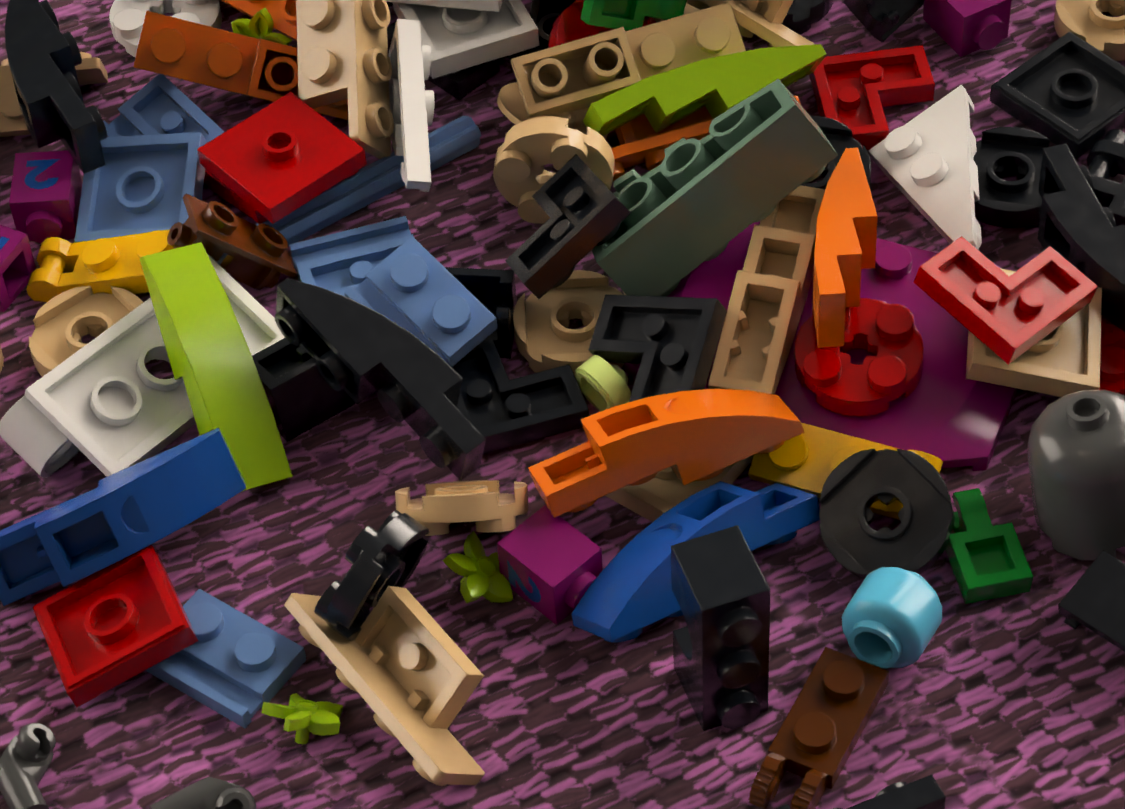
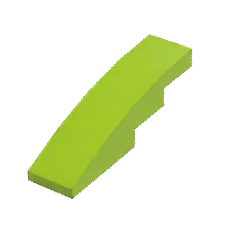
[583,44,827,136]
[140,242,293,492]

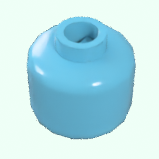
[842,567,942,669]

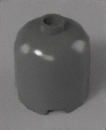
[1027,390,1125,560]

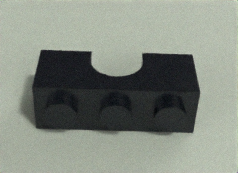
[671,525,770,731]

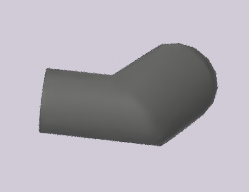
[0,723,56,809]
[149,777,256,809]

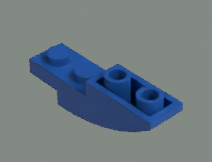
[0,428,246,606]
[571,481,820,643]

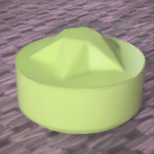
[575,355,631,412]

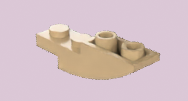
[511,2,746,117]

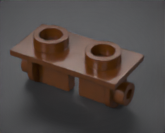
[167,193,297,290]

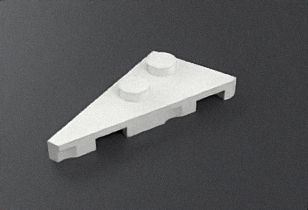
[388,19,435,192]
[868,85,982,250]

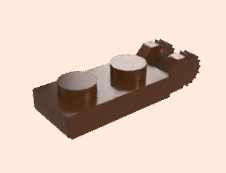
[748,647,889,809]

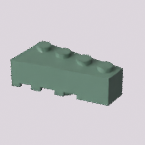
[591,79,838,297]

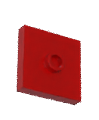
[197,92,367,224]
[33,544,198,707]

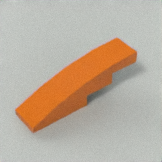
[813,148,878,348]

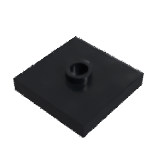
[990,32,1125,159]

